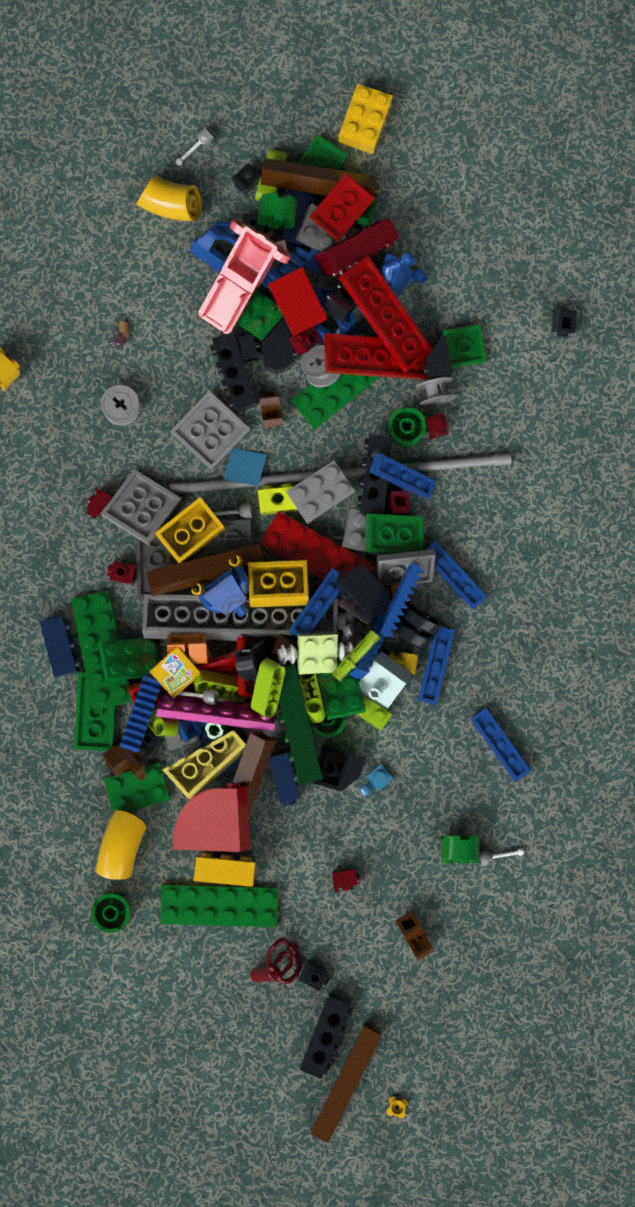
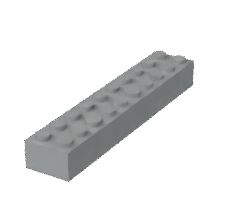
[142,594,338,642]

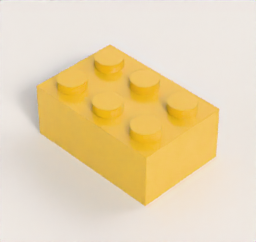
[338,84,393,155]
[155,497,225,564]
[248,560,308,607]
[194,852,256,887]

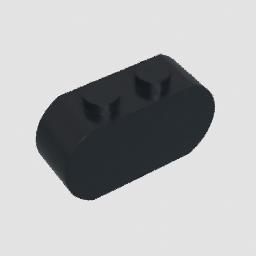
[262,316,297,374]
[336,566,391,617]
[235,636,279,682]

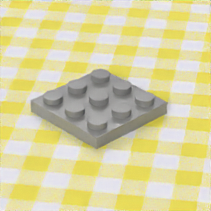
[170,391,251,471]
[101,469,182,545]

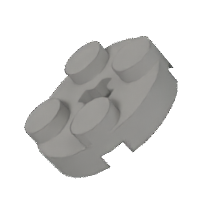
[337,611,364,647]

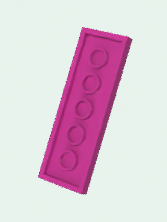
[157,693,275,731]

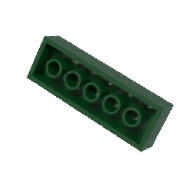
[278,665,323,785]

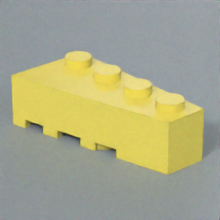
[162,731,246,800]

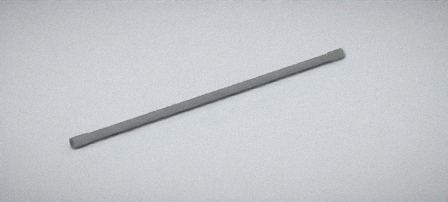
[169,453,512,495]

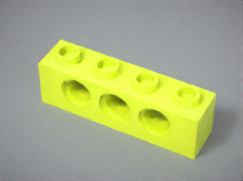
[258,484,336,515]

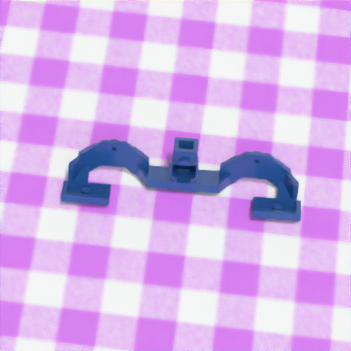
[190,221,356,345]

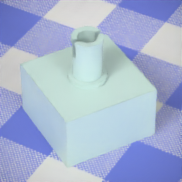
[359,651,412,710]

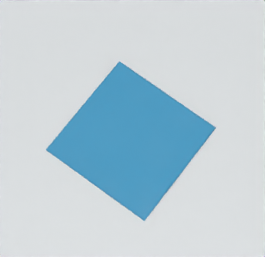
[223,448,267,486]

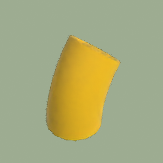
[136,174,202,221]
[96,810,147,880]

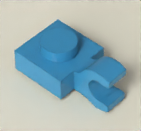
[360,764,393,796]

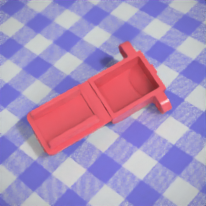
[198,219,291,334]

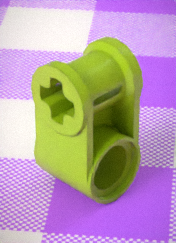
[148,704,179,737]

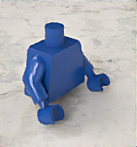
[380,253,428,297]

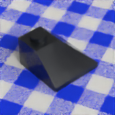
[423,336,452,380]
[312,746,365,792]

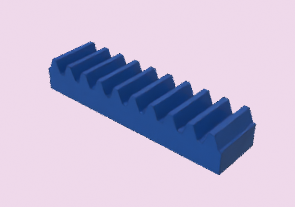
[369,453,435,499]
[426,541,487,610]
[376,563,424,637]
[289,568,340,638]
[349,614,385,679]
[418,627,455,705]
[120,672,161,753]
[470,708,531,782]

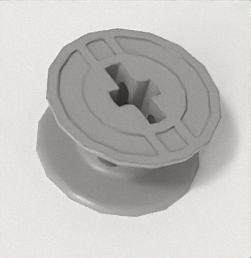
[300,345,341,387]
[416,377,457,406]
[101,385,141,426]

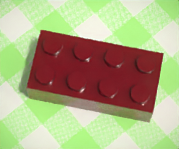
[314,217,399,277]

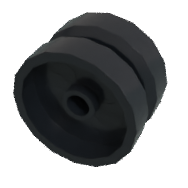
[394,604,441,649]

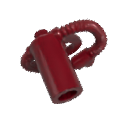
[250,937,302,984]

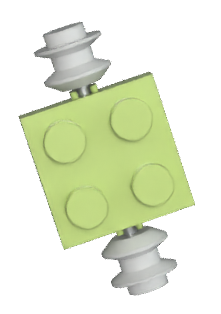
[277,633,355,674]

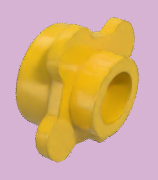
[386,1096,408,1118]

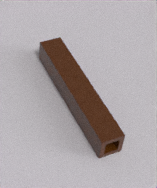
[260,158,379,202]
[146,544,267,597]
[233,732,276,815]
[310,1024,382,1143]

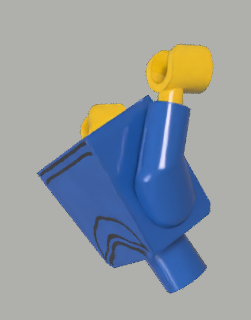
[192,555,249,617]

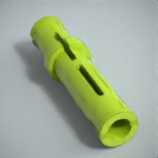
[331,630,380,682]

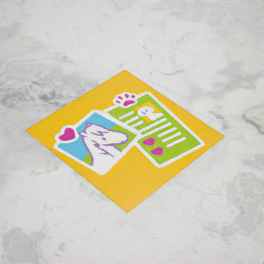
[150,647,201,698]

